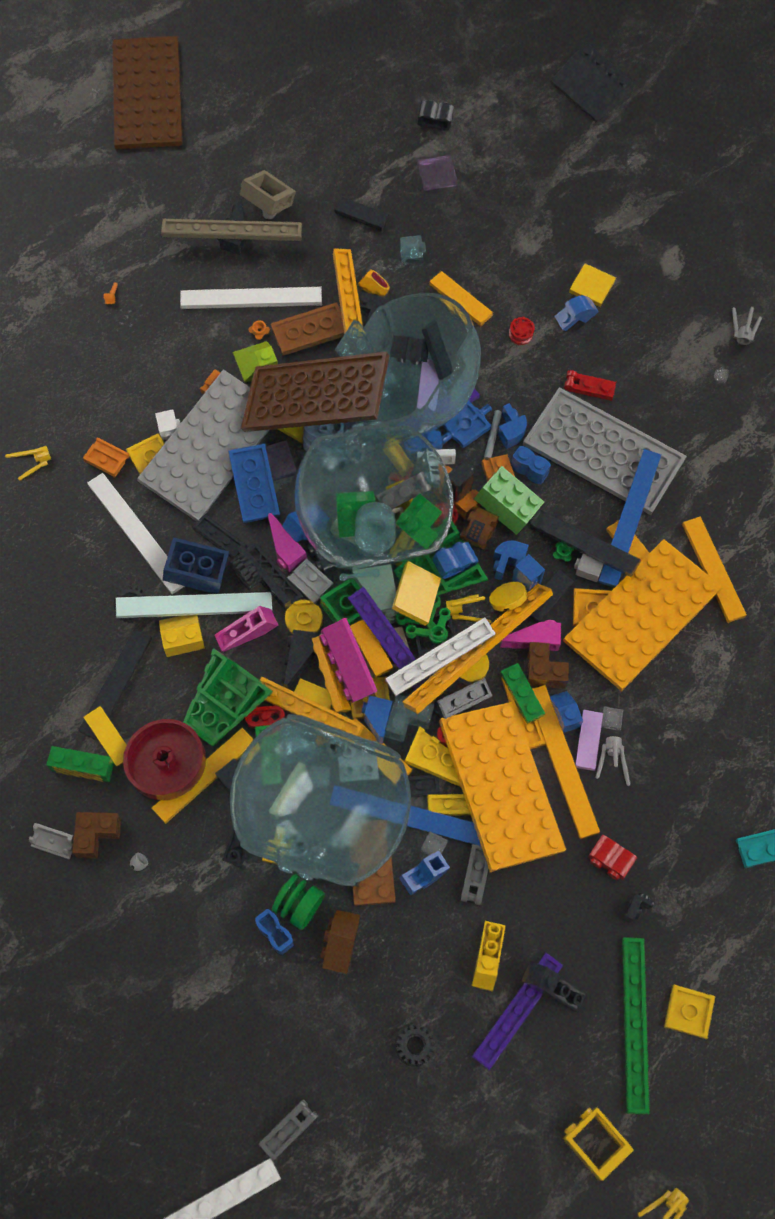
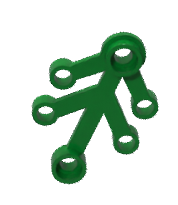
[396,595,451,644]

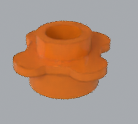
[249,321,270,340]

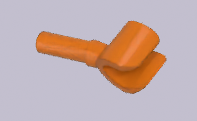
[104,282,118,304]

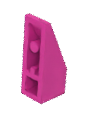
[268,513,307,573]
[215,606,278,652]
[501,620,561,651]

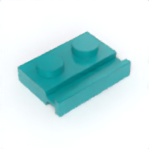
[736,829,775,868]

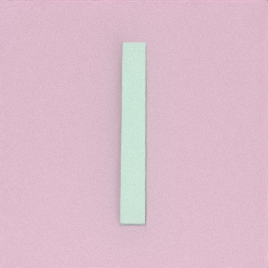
[116,592,272,618]

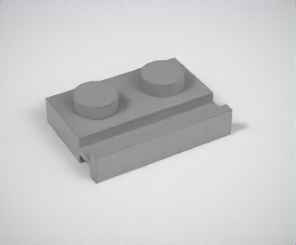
[287,558,334,604]

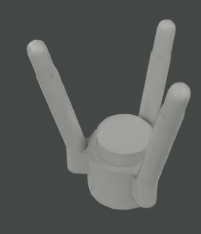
[732,307,762,345]
[595,736,630,786]

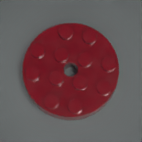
[123,719,206,800]

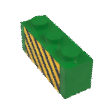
[47,746,114,782]

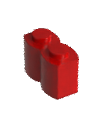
[588,834,637,880]

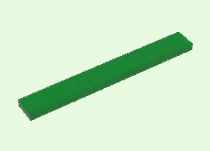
[622,938,650,1114]

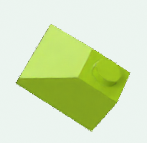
[233,341,278,383]

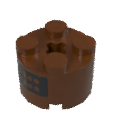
[460,507,499,550]

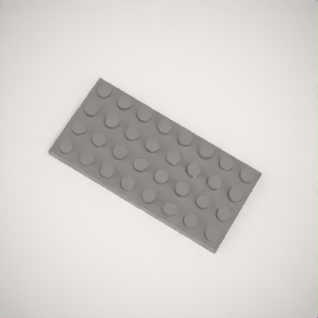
[137,369,269,521]
[523,387,687,515]

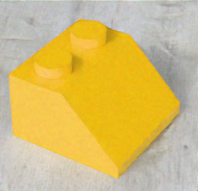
[159,615,205,657]

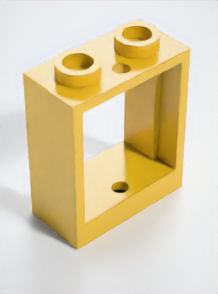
[563,1107,634,1181]

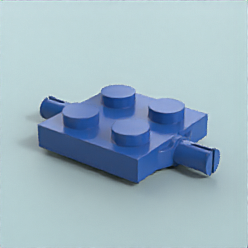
[440,400,492,448]

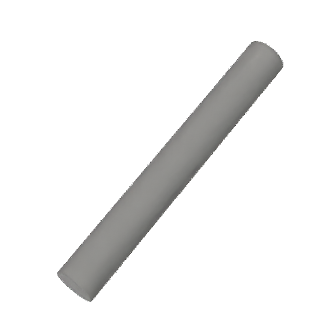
[484,410,502,460]

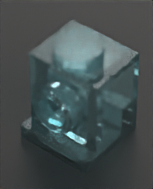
[400,235,426,262]

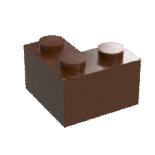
[527,642,569,689]
[72,812,121,858]
[320,910,361,974]

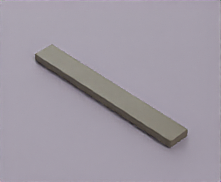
[161,219,302,241]

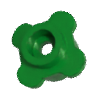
[553,542,574,562]

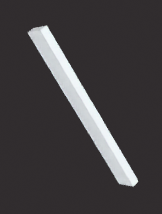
[181,287,322,309]
[87,473,184,595]

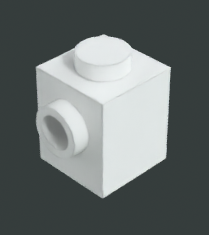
[155,410,181,440]

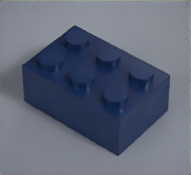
[162,537,229,594]

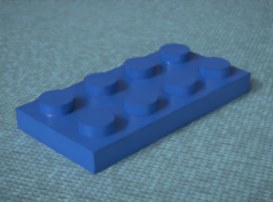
[228,444,280,523]

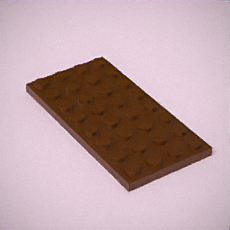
[112,36,183,149]
[241,352,389,432]

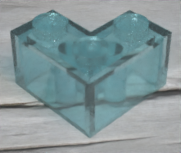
[385,694,435,742]

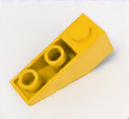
[472,921,505,991]

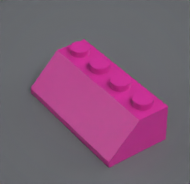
[319,618,377,703]

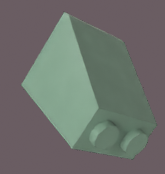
[353,564,399,624]

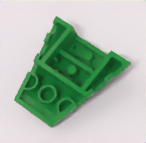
[394,518,488,595]
[183,648,273,746]

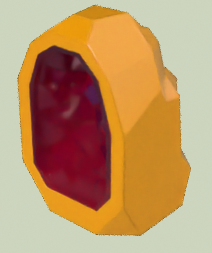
[358,270,389,296]

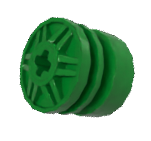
[272,874,325,931]

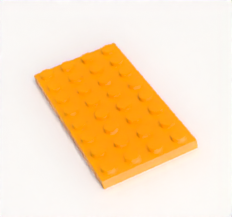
[563,539,722,692]
[439,702,566,872]

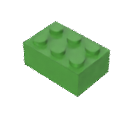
[474,466,544,535]

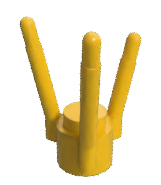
[5,446,51,480]
[446,594,491,624]
[638,1188,689,1219]

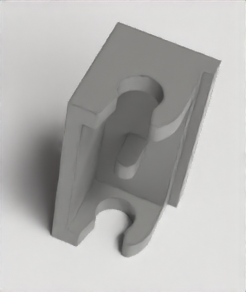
[29,823,74,859]

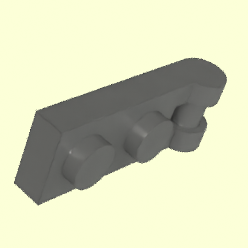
[376,471,432,512]
[460,844,489,906]
[259,1100,319,1161]

